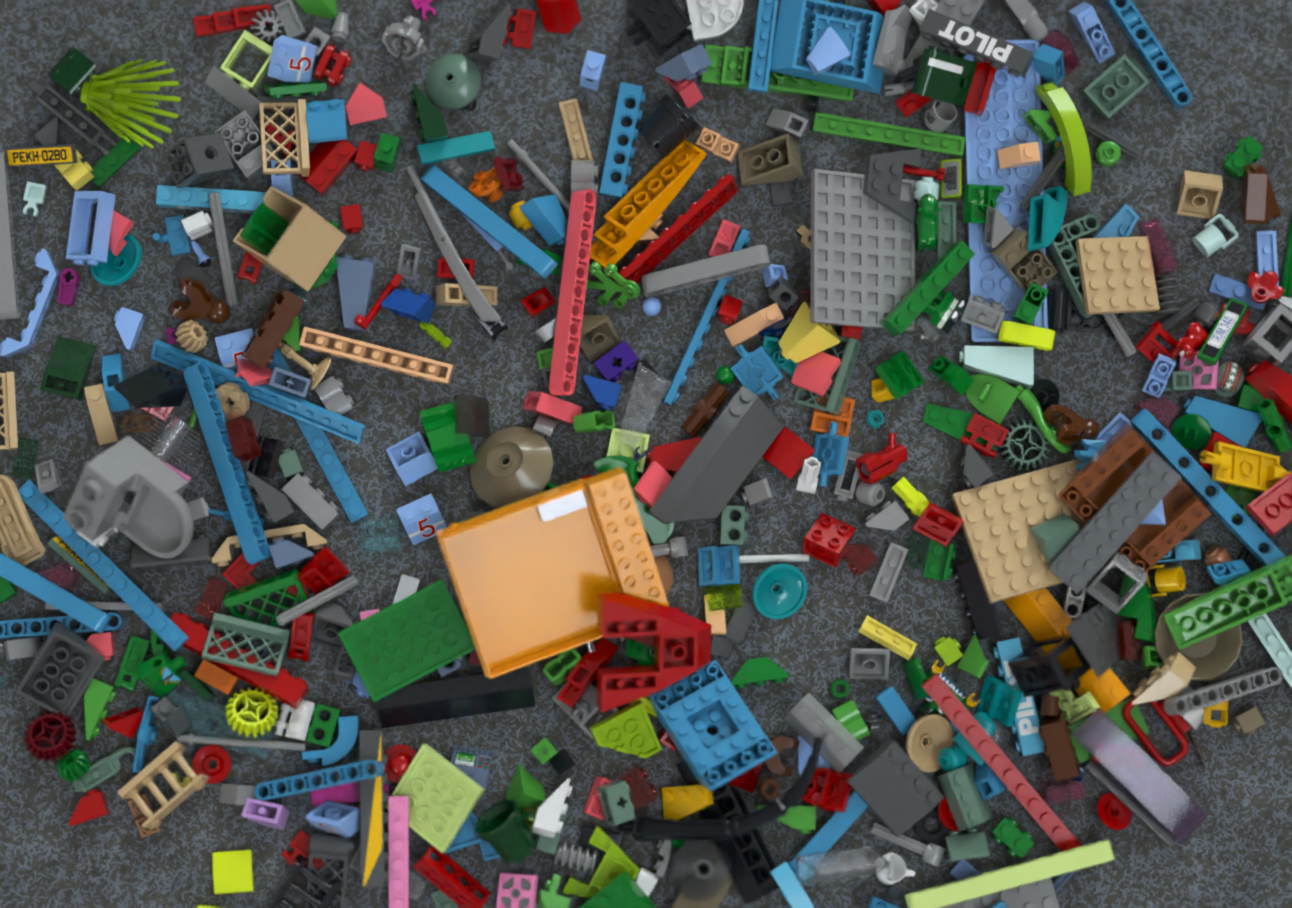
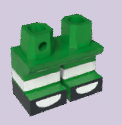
[923,290,968,334]

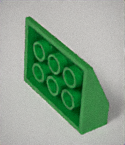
[579,870,656,908]

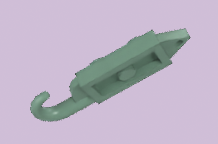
[69,746,136,793]

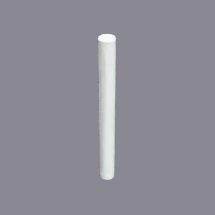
[739,554,809,563]

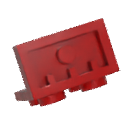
[802,513,855,568]

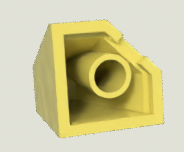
[778,301,841,363]

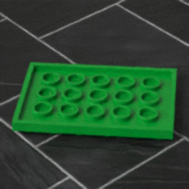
[338,579,475,702]

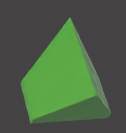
[295,0,337,19]
[957,634,989,678]
[506,764,546,809]

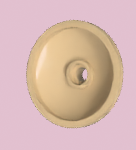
[906,714,955,772]

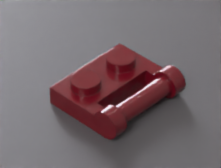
[493,157,525,192]

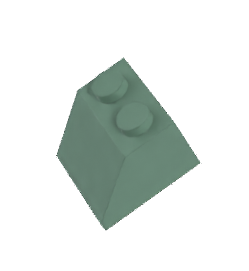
[944,828,990,861]

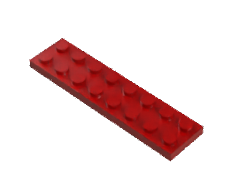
[619,173,739,284]

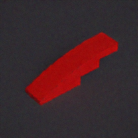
[192,4,271,37]

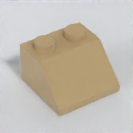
[1176,170,1223,219]

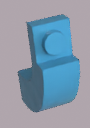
[302,716,360,766]

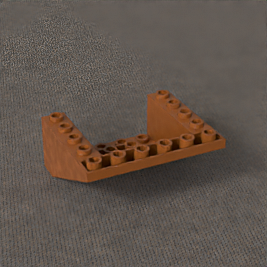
[1058,422,1211,573]

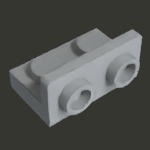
[961,295,1005,334]

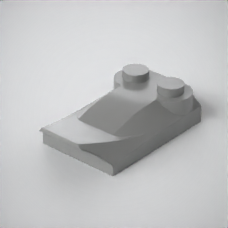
[872,5,913,77]

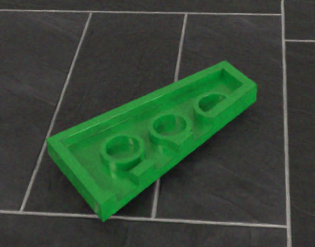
[923,403,1001,451]

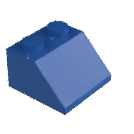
[381,288,436,324]
[583,374,622,411]

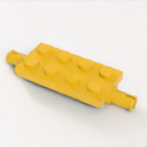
[1200,442,1290,493]

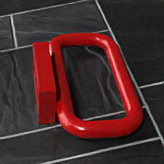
[1123,697,1191,767]

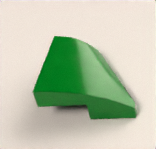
[963,184,1004,224]
[902,658,930,700]

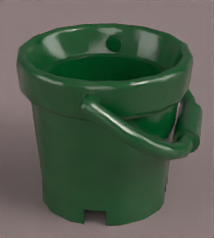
[475,800,537,865]

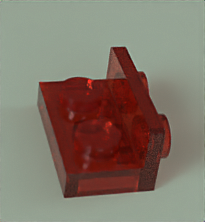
[1119,621,1142,661]
[618,766,658,811]

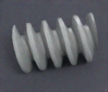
[554,842,597,874]

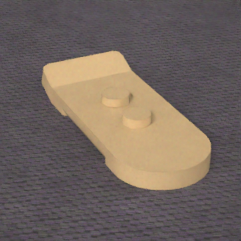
[0,474,46,566]

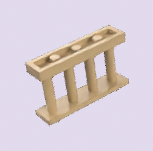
[117,741,209,829]

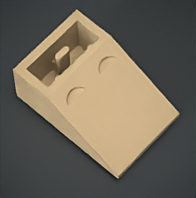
[1131,652,1196,705]

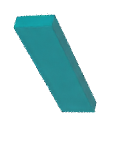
[416,131,495,165]

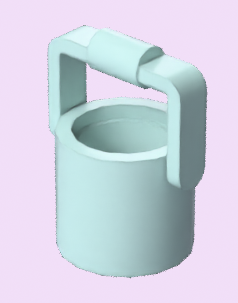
[1192,214,1239,258]

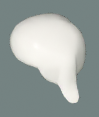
[876,853,915,885]

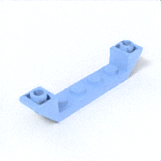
[0,248,60,358]

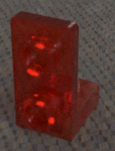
[194,577,228,619]

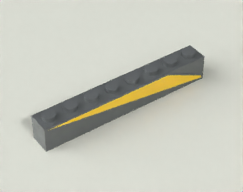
[359,730,389,888]

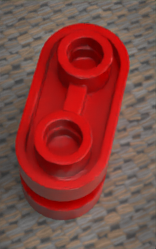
[314,44,352,87]

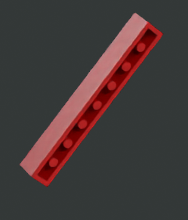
[170,612,309,710]

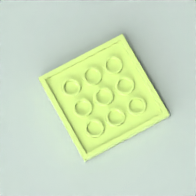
[384,744,485,853]

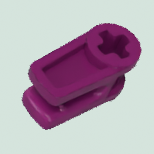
[58,268,80,306]

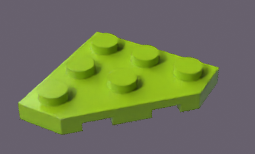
[589,700,662,759]

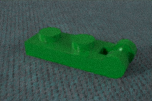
[115,635,151,693]

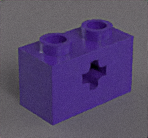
[594,340,638,383]

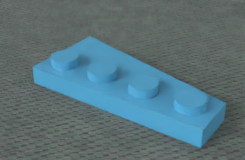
[1093,204,1140,238]

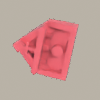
[346,82,387,125]
[236,359,273,387]

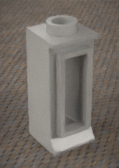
[833,450,864,502]

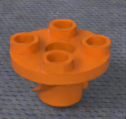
[468,168,503,203]

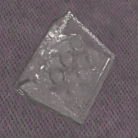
[796,846,890,886]

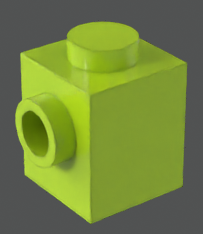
[933,636,963,667]

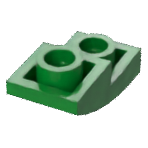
[151,629,169,657]

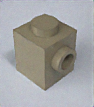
[1232,706,1265,736]

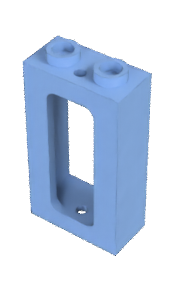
[66,191,116,266]

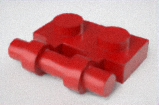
[503,8,537,50]
[960,412,1009,459]
[281,830,328,877]

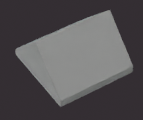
[849,648,890,680]

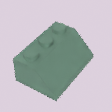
[938,763,993,831]

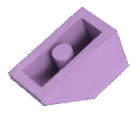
[241,798,290,830]

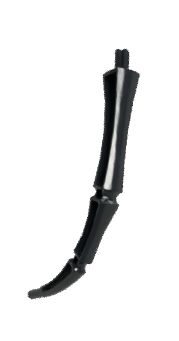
[618,737,823,842]

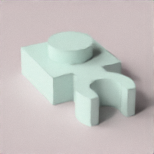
[23,181,47,217]

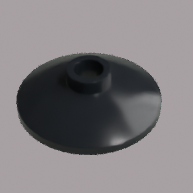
[1030,379,1060,415]

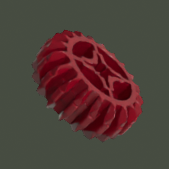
[24,711,77,762]

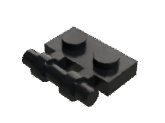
[250,436,283,479]

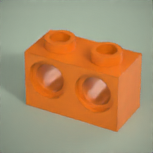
[194,659,240,695]

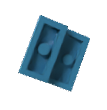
[698,545,740,586]

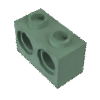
[720,505,749,546]

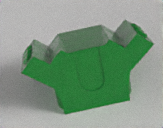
[419,401,477,473]

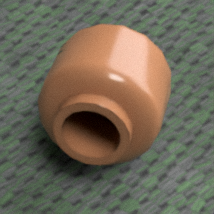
[1204,546,1233,566]

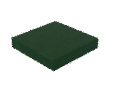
[179,670,216,702]

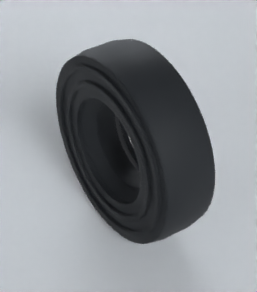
[914,808,949,843]

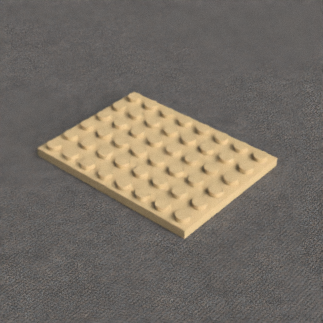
[952,459,1117,604]

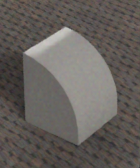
[532,414,558,442]

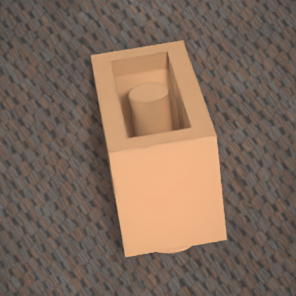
[997,142,1041,169]

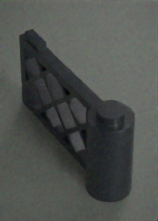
[1048,290,1124,338]

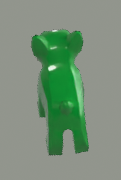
[915,193,942,251]

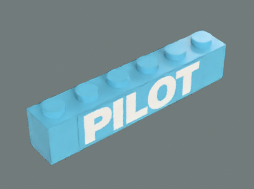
[156,185,266,214]
[992,637,1045,756]

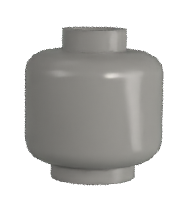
[855,481,885,506]

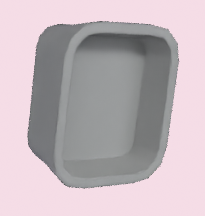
[534,316,557,342]

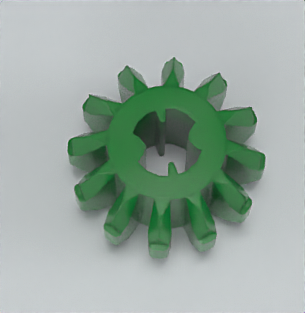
[56,749,91,783]

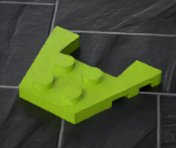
[562,826,640,898]

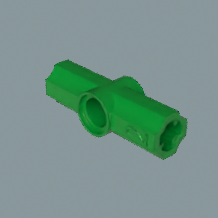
[1257,398,1292,453]

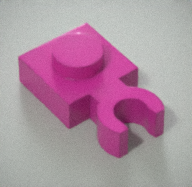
[411,0,437,21]

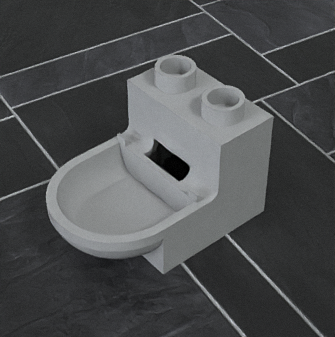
[63,435,194,558]

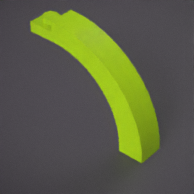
[1035,82,1092,196]

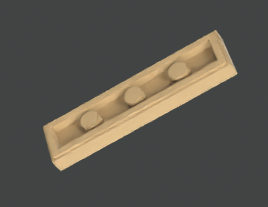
[559,98,593,160]

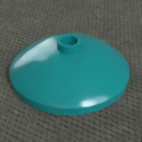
[90,234,142,286]
[752,563,807,619]

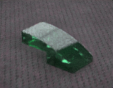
[12,436,40,479]

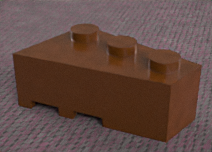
[1039,711,1080,781]

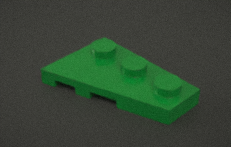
[262,81,326,98]

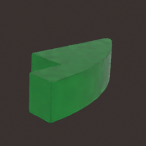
[1116,572,1156,643]

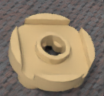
[216,382,250,420]

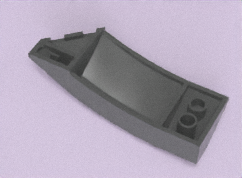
[648,385,784,524]

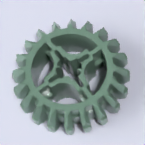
[999,419,1051,471]

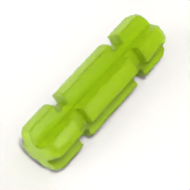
[419,322,452,349]

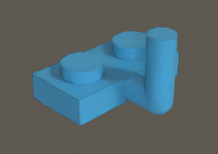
[152,215,191,256]

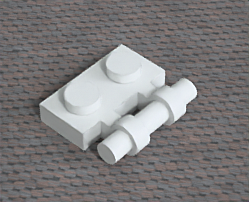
[275,700,315,741]

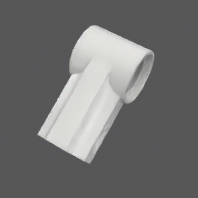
[796,457,821,494]

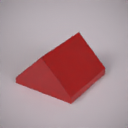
[536,0,582,34]

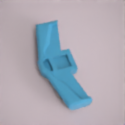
[133,696,162,773]

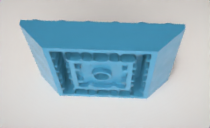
[770,0,884,94]
[649,659,777,792]

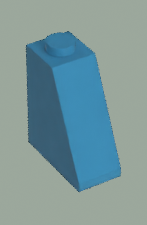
[519,194,568,247]
[874,686,916,735]

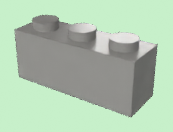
[282,473,340,531]

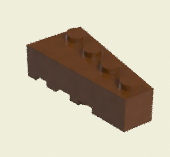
[242,289,305,368]

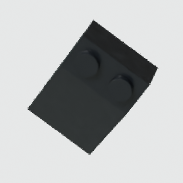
[114,366,188,408]

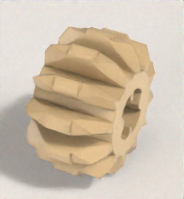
[175,319,209,353]

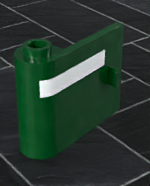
[912,45,977,107]

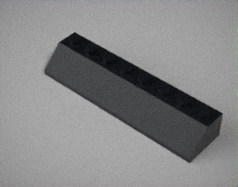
[377,668,536,728]
[676,760,779,904]

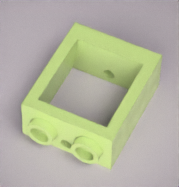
[220,30,273,92]

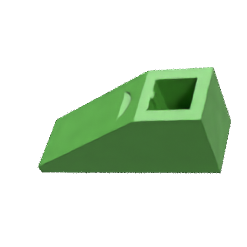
[84,678,117,741]

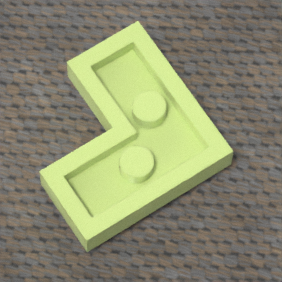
[1049,690,1100,725]

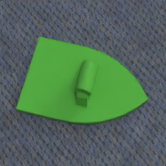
[965,374,1020,424]

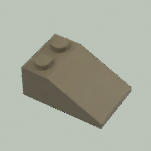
[738,133,803,186]

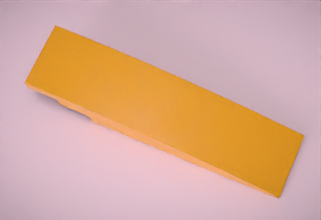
[590,140,707,269]

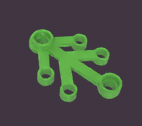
[586,262,640,309]

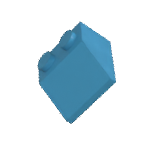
[306,99,347,143]

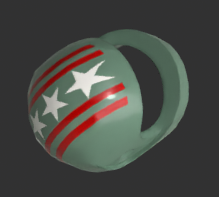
[1214,361,1246,397]

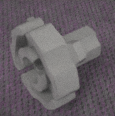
[382,15,427,61]

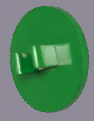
[1173,414,1212,449]

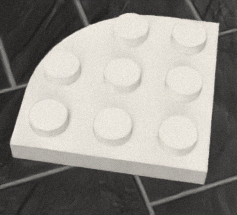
[686,0,744,42]

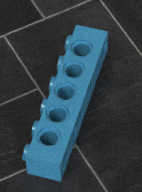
[599,82,646,200]

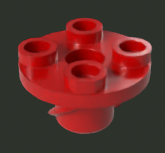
[384,745,417,783]

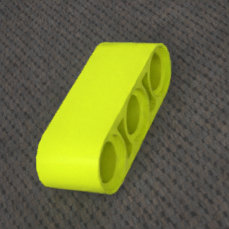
[997,321,1056,351]

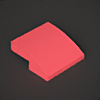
[791,352,841,396]
[633,461,673,509]

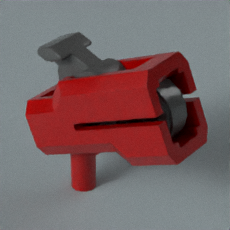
[856,433,908,485]

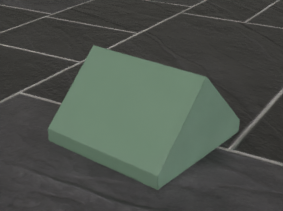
[1030,513,1079,563]

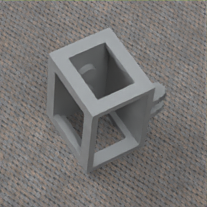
[1240,303,1292,366]

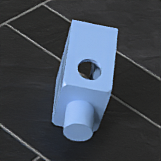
[580,50,607,91]

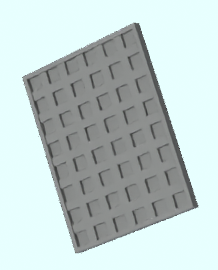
[810,169,915,332]

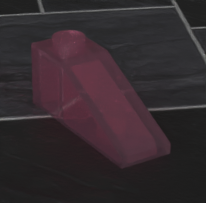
[1140,217,1180,275]

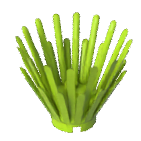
[81,59,181,148]

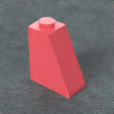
[522,391,582,425]

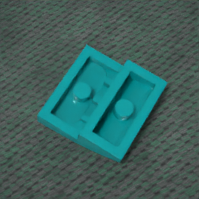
[976,675,1023,727]

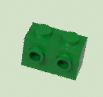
[1221,136,1264,180]
[990,817,1034,858]

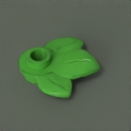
[1225,485,1255,519]

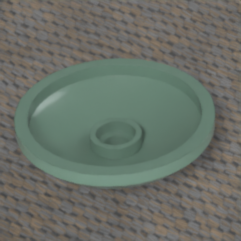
[425,54,482,110]

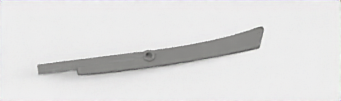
[406,165,501,322]

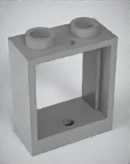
[1086,551,1148,614]

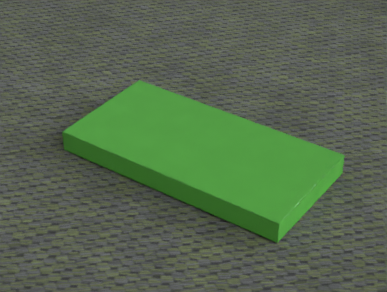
[1068,697,1150,763]

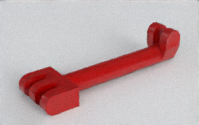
[903,165,946,181]
[354,274,402,330]

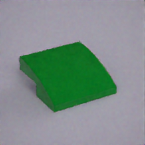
[240,202,290,257]
[875,350,925,400]

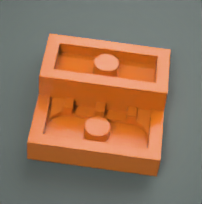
[810,394,855,437]

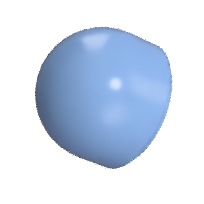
[642,297,661,316]

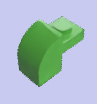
[537,874,571,908]

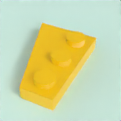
[661,785,713,820]

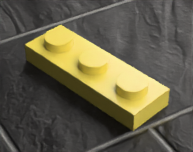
[858,615,917,660]

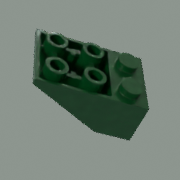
[47,47,97,94]
[410,84,449,143]
[40,336,96,401]

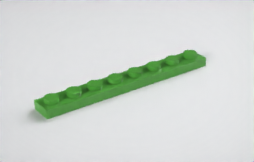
[812,112,966,157]

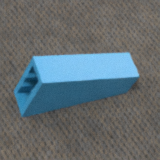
[1182,396,1262,448]

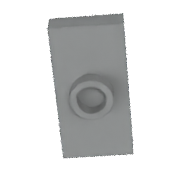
[274,0,307,39]

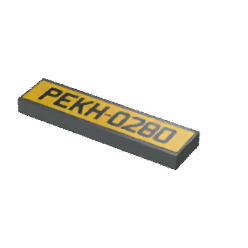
[6,144,78,167]

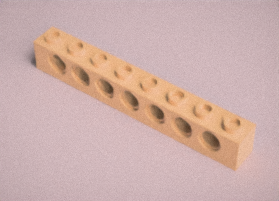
[299,326,454,386]

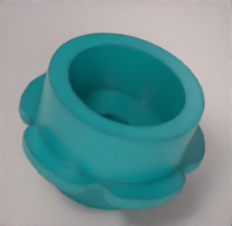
[866,410,885,428]

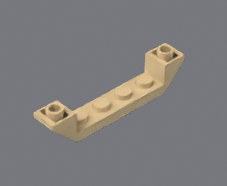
[212,524,329,567]

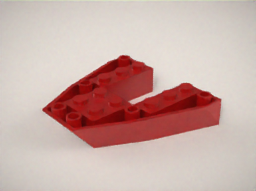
[596,592,712,713]

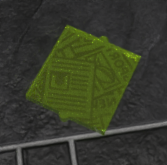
[705,584,743,611]

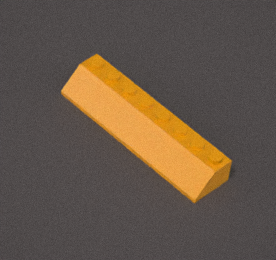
[1003,588,1131,719]

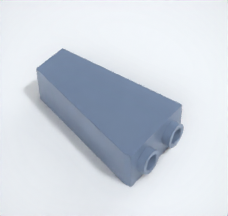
[337,255,376,333]

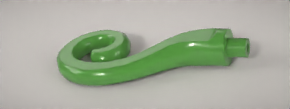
[1015,384,1071,453]

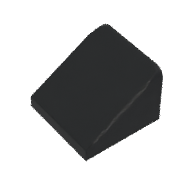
[549,749,575,776]

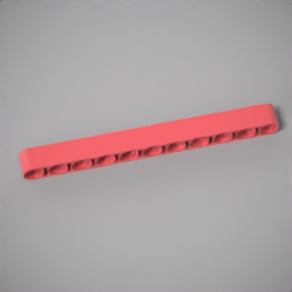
[549,189,597,396]

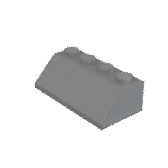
[784,693,865,772]

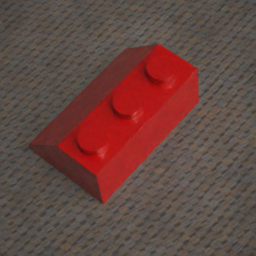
[296,140,358,196]

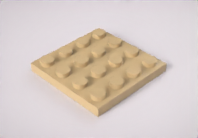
[1075,236,1160,315]

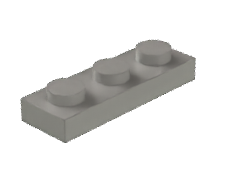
[869,542,909,603]

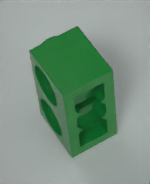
[306,703,342,747]

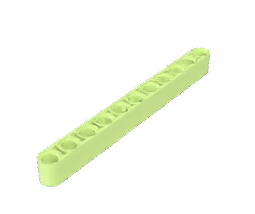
[904,840,1115,908]

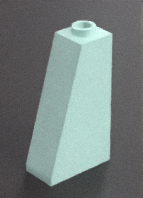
[959,345,1034,389]

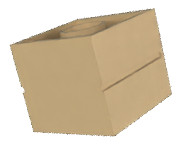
[233,186,347,291]

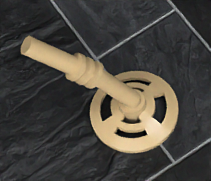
[279,342,331,391]

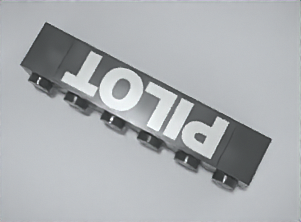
[919,9,1034,78]

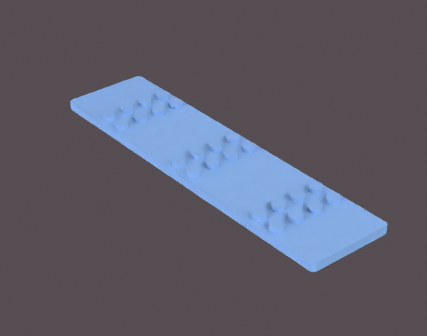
[963,40,1048,343]

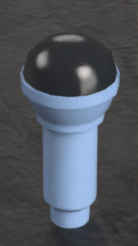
[190,241,211,268]

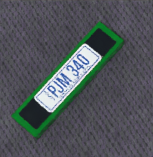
[1197,298,1249,366]

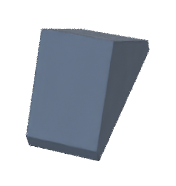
[268,367,311,398]

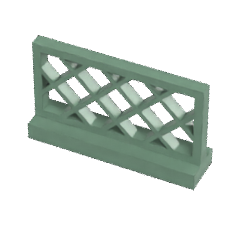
[793,336,862,416]
[202,613,290,677]

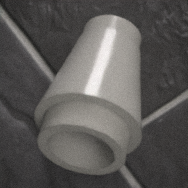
[330,12,349,42]

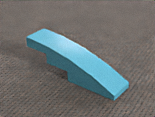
[769,862,814,908]

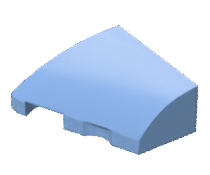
[806,27,851,76]

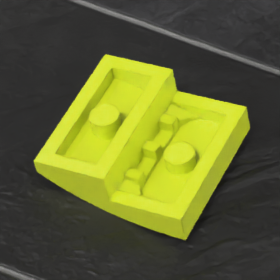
[213,850,254,895]

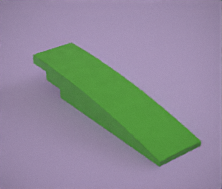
[700,44,854,102]
[1163,554,1292,650]

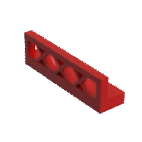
[963,38,1004,116]
[413,845,491,908]

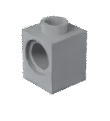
[305,27,332,59]

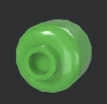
[1095,141,1121,167]

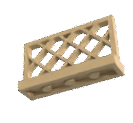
[259,99,310,177]
[0,372,18,451]

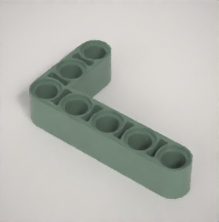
[1047,214,1100,318]

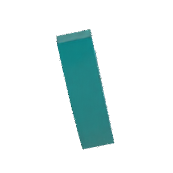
[1028,186,1068,251]

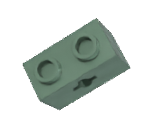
[597,780,635,825]

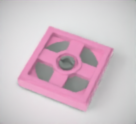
[1179,351,1219,390]
[496,873,538,908]

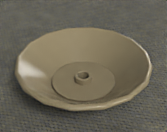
[470,426,554,508]
[1154,593,1243,682]

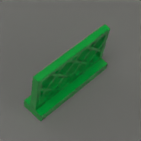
[223,568,314,627]

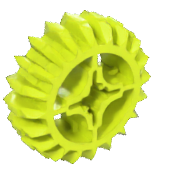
[226,687,278,738]

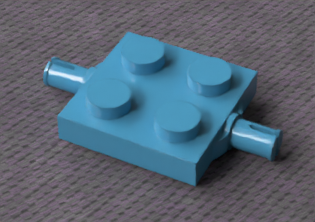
[730,344,784,401]
[812,422,849,487]

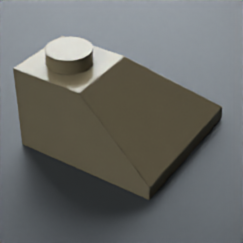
[580,315,622,362]

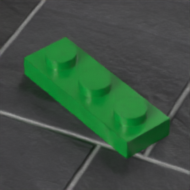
[91,135,141,188]

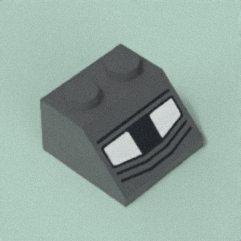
[960,444,993,490]

